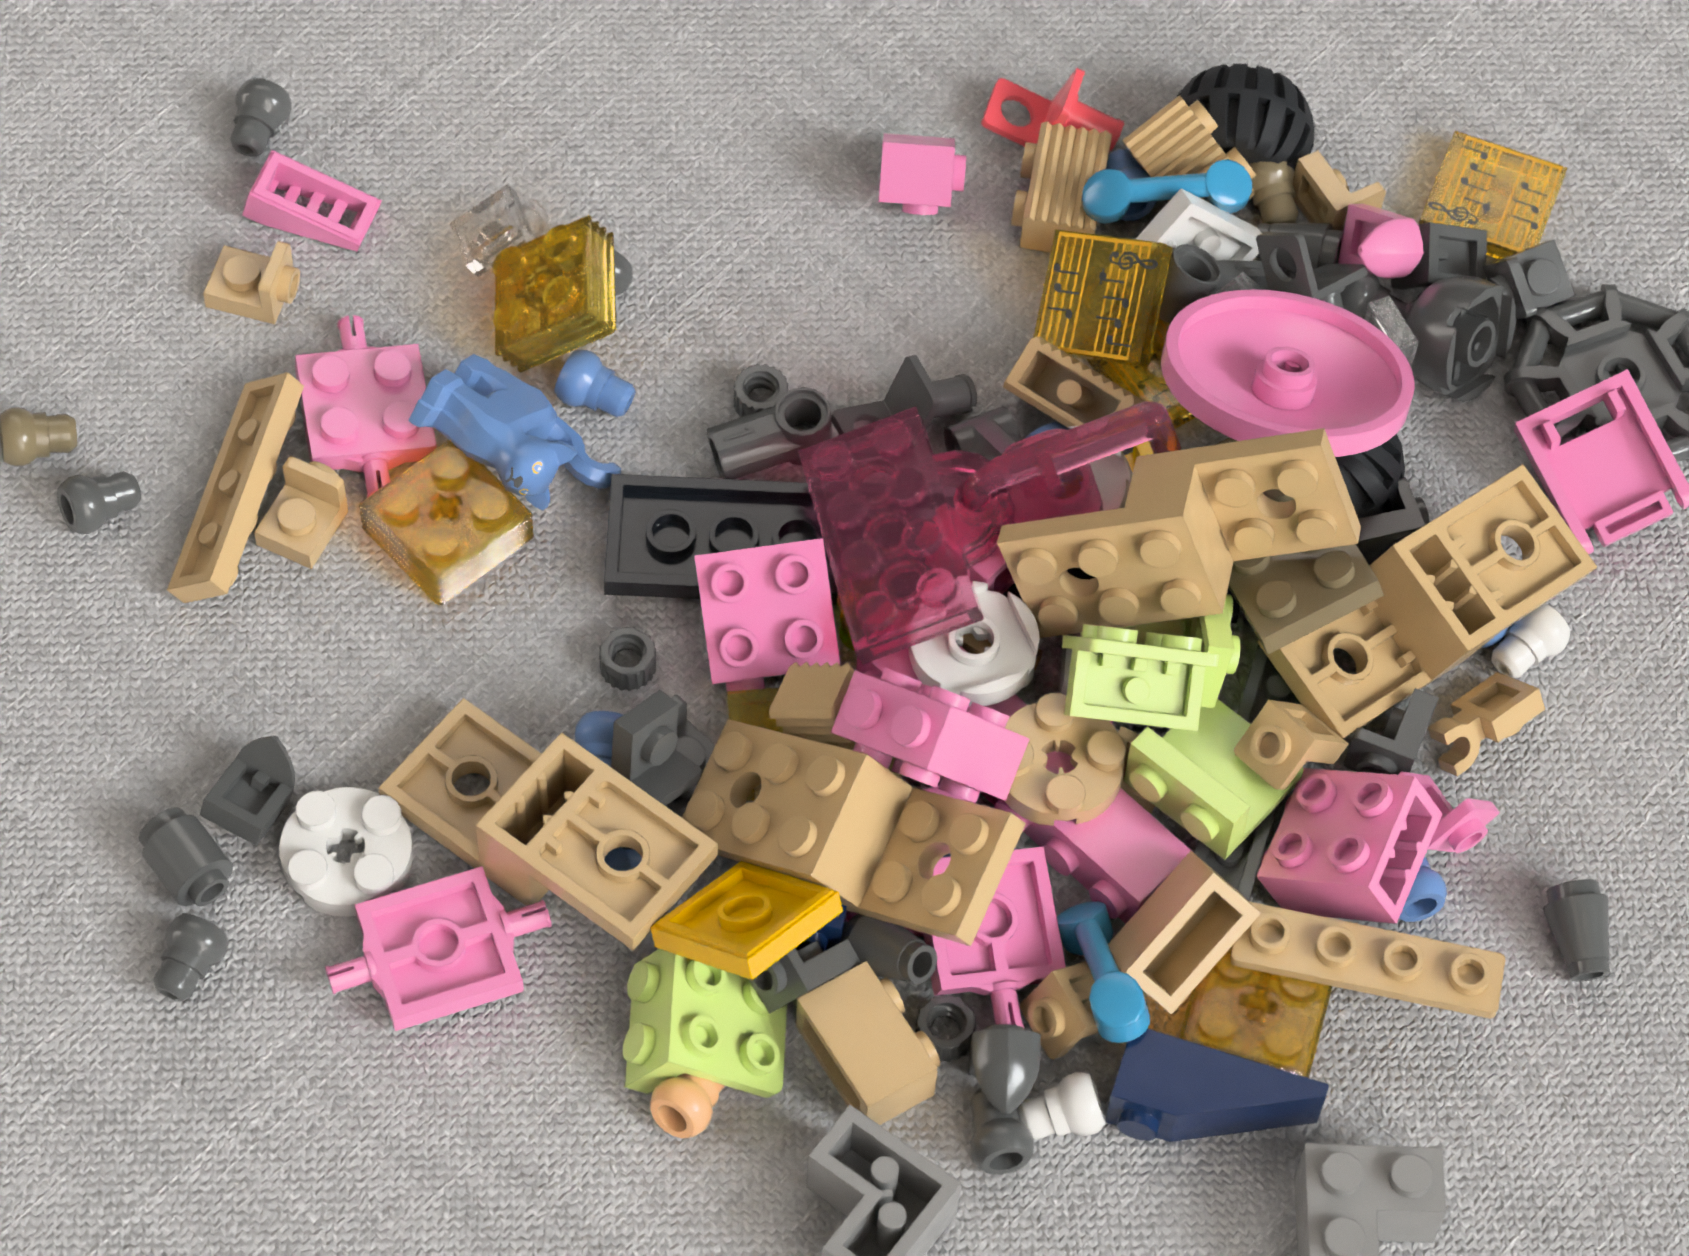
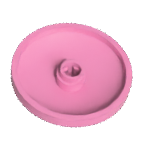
[1161,289,1415,457]

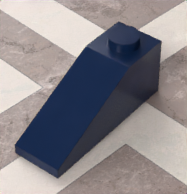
[1106,1028,1330,1142]

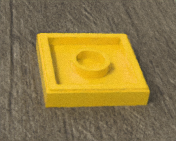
[650,861,843,980]

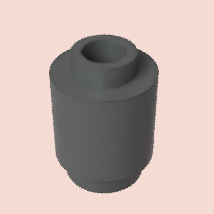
[139,807,233,906]

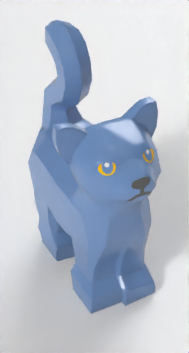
[408,354,621,511]

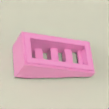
[242,150,382,252]

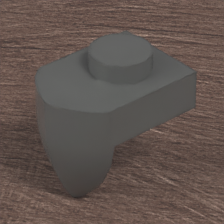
[200,736,295,846]
[968,1024,1041,1115]

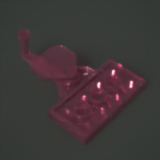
[798,401,1182,665]

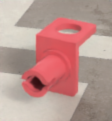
[981,68,1124,153]

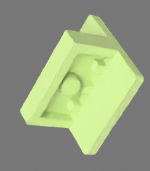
[1062,624,1220,731]

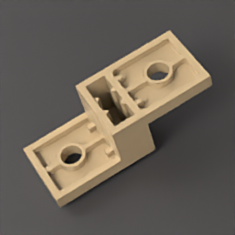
[997,428,1361,638]
[1257,464,1597,739]
[379,698,718,950]
[682,719,1026,946]

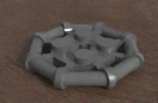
[1503,284,1689,462]

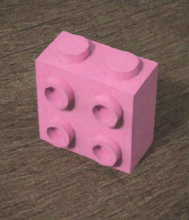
[694,538,840,695]
[831,668,1029,803]
[1256,768,1442,924]

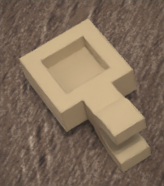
[1428,672,1545,777]

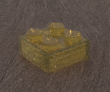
[493,215,616,372]
[359,440,534,605]
[1179,945,1333,1078]

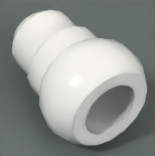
[1491,603,1570,678]
[1018,1072,1106,1140]

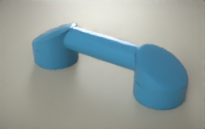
[1082,159,1252,223]
[1057,901,1150,1043]

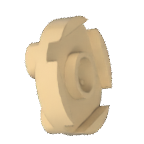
[1004,693,1126,826]

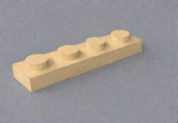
[167,372,304,603]

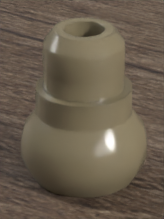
[1249,162,1299,224]
[0,407,77,467]

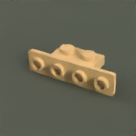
[1230,902,1505,1018]

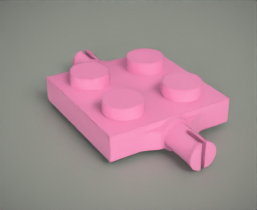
[295,315,437,505]
[923,847,1066,1028]
[325,866,552,1031]

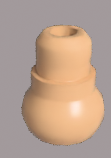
[650,1073,725,1138]

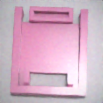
[1514,369,1689,554]

